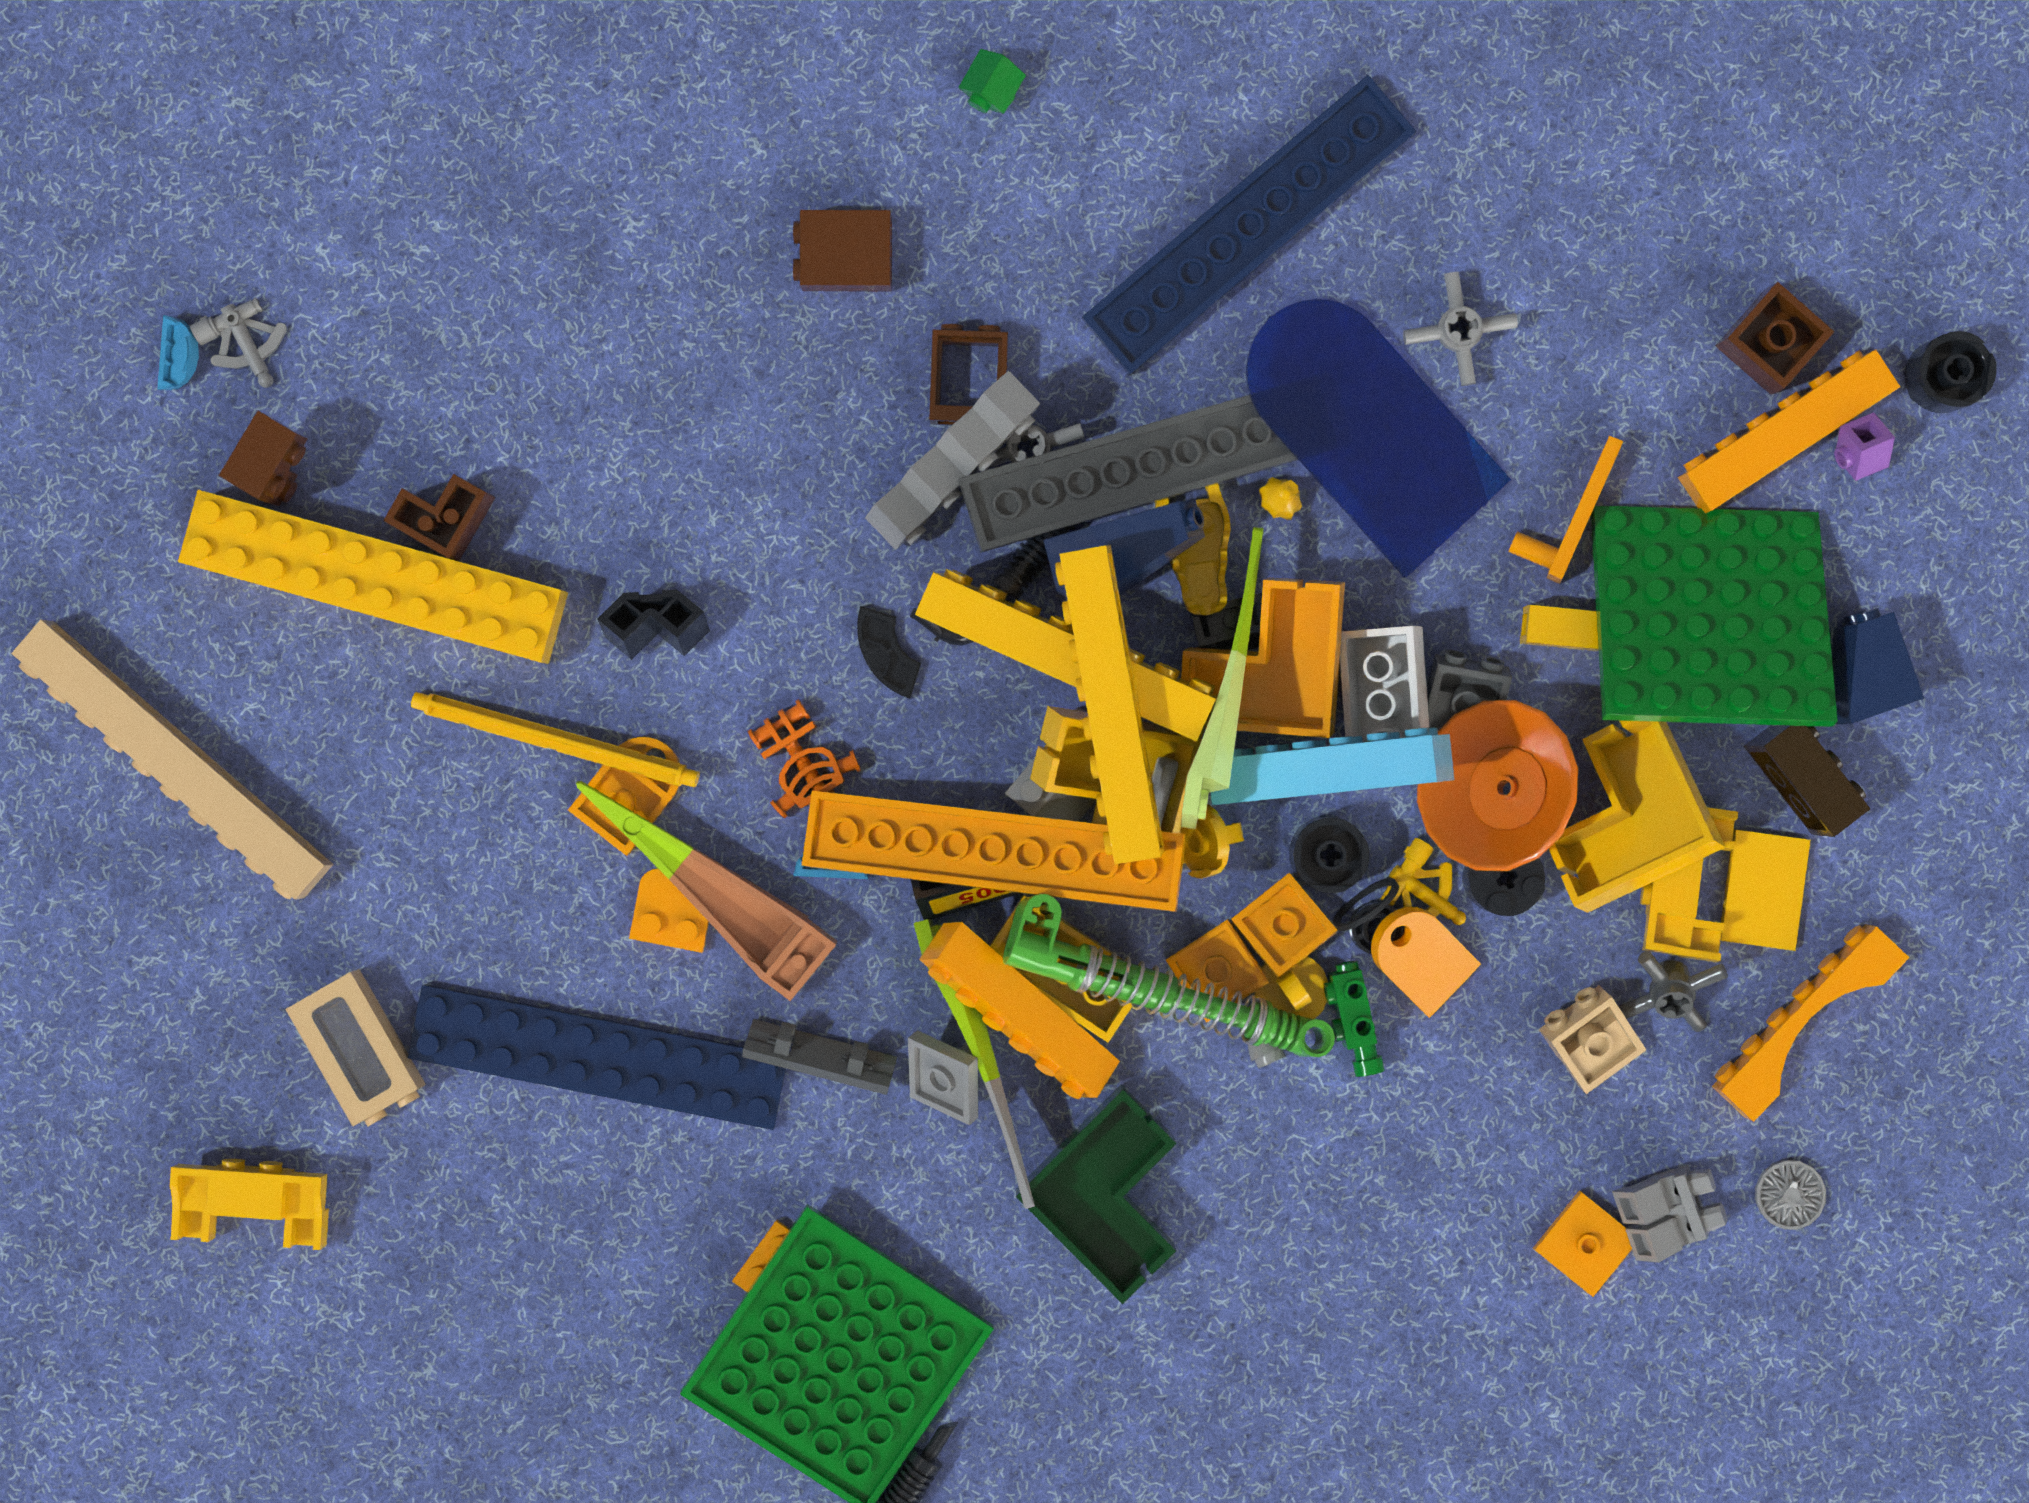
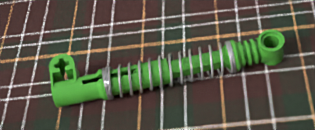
[1003,894,1335,1057]

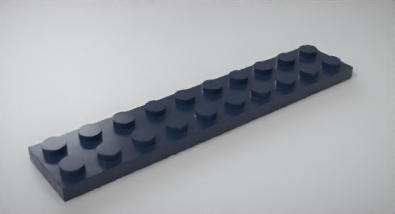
[1082,75,1416,376]
[408,984,786,1130]

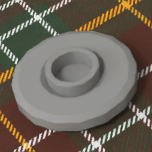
[1755,1159,1826,1230]

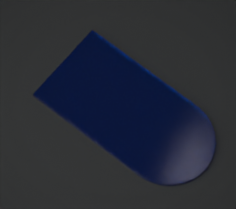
[1246,299,1511,578]

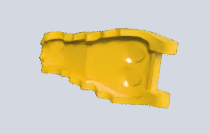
[1155,483,1231,615]

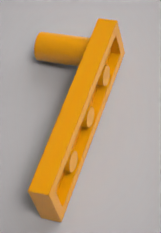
[1508,436,1623,584]

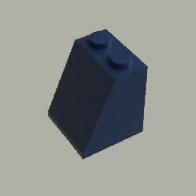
[1832,608,1924,724]

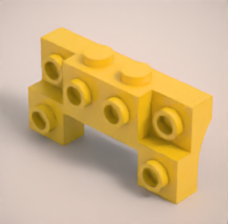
[1640,807,1738,962]
[170,1159,329,1250]

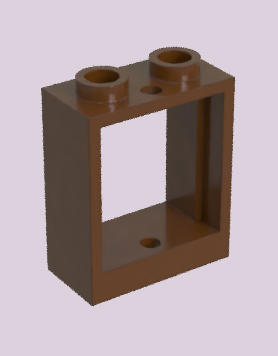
[929,324,1008,425]

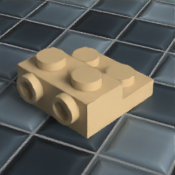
[1539,985,1646,1094]

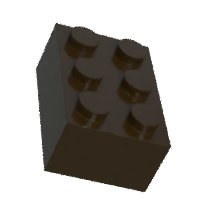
[1743,725,1870,837]

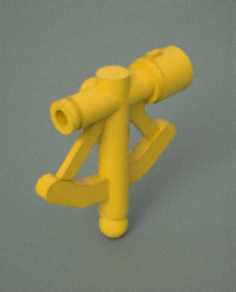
[1380,838,1466,925]

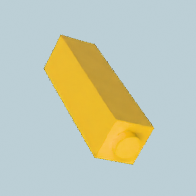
[1520,605,1598,651]

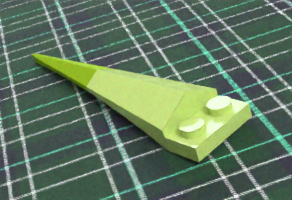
[1181,527,1264,829]

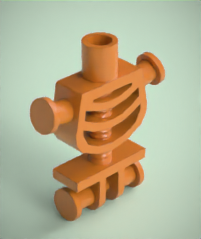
[747,699,861,818]

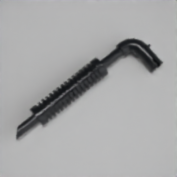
[910,526,1075,646]
[880,1422,958,1503]

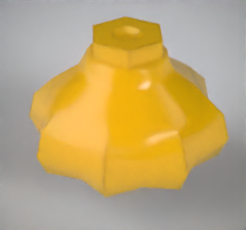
[1259,477,1302,520]

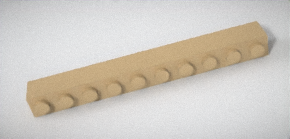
[11,619,333,900]

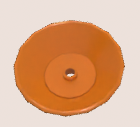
[1417,700,1578,871]

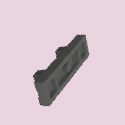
[742,1019,897,1095]

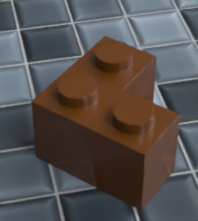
[218,411,307,506]
[383,474,496,561]

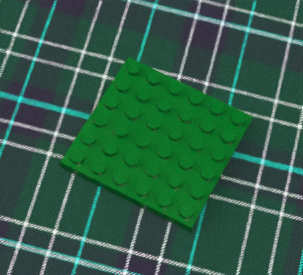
[1591,506,1838,727]
[680,1204,994,1503]

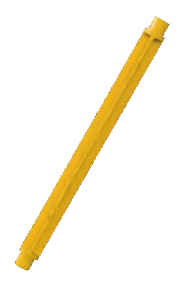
[411,692,700,788]

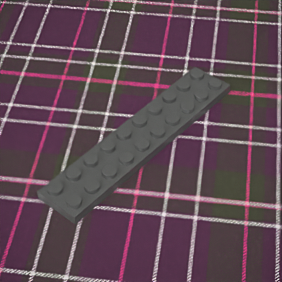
[958,376,1338,553]

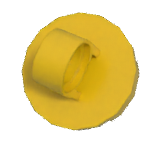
[1179,804,1244,879]
[1254,956,1328,1019]

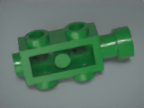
[1323,960,1385,1077]

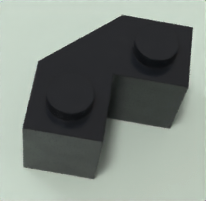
[597,589,710,660]

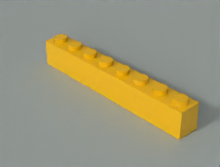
[1055,545,1165,865]

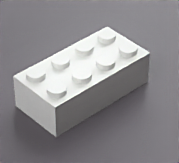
[1340,626,1429,742]

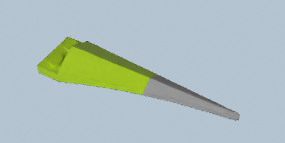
[913,919,1035,1209]

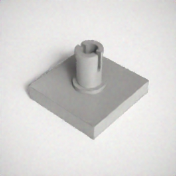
[908,1030,978,1125]

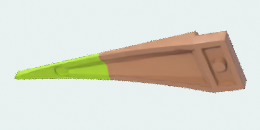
[576,781,837,1001]

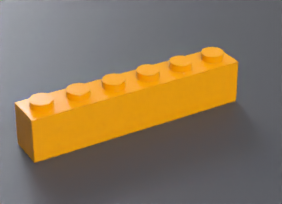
[1678,349,1900,513]
[919,922,1120,1099]

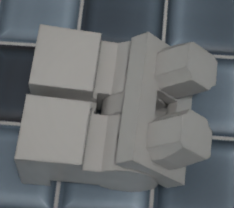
[1612,1165,1728,1263]

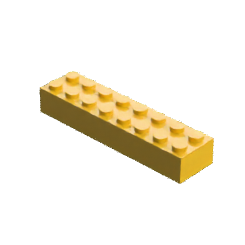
[915,569,1218,742]

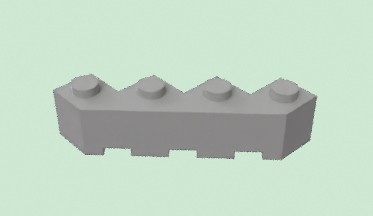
[865,371,1040,550]

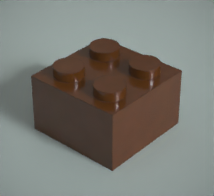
[1715,282,1835,395]

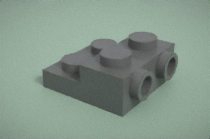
[1427,650,1512,731]

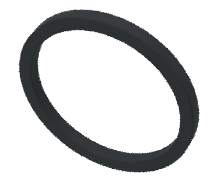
[1333,878,1399,931]

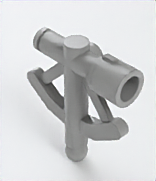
[190,297,287,388]

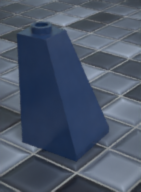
[1043,500,1205,613]

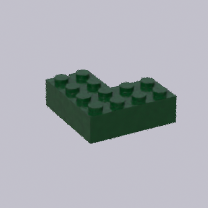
[1016,1084,1177,1304]

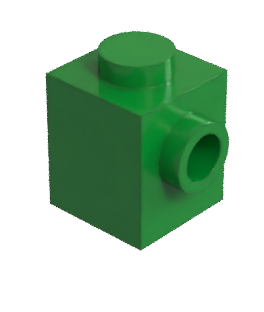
[958,49,1026,114]

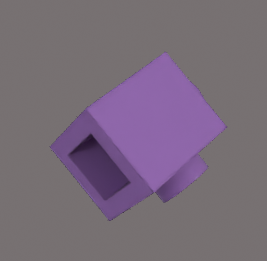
[1834,412,1895,481]

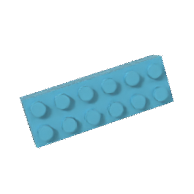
[1211,728,1455,805]

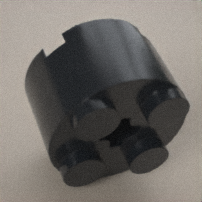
[1905,331,1997,413]
[1289,816,1370,893]
[1462,859,1545,916]

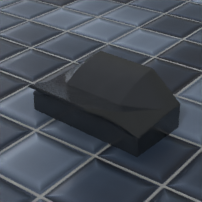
[1190,593,1262,650]

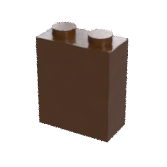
[793,210,892,292]

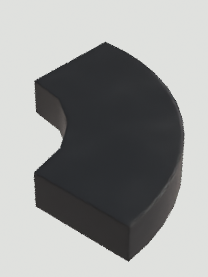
[857,606,921,699]

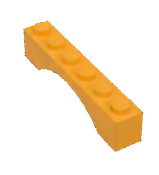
[1712,924,1910,1122]

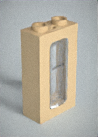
[285,969,426,1127]

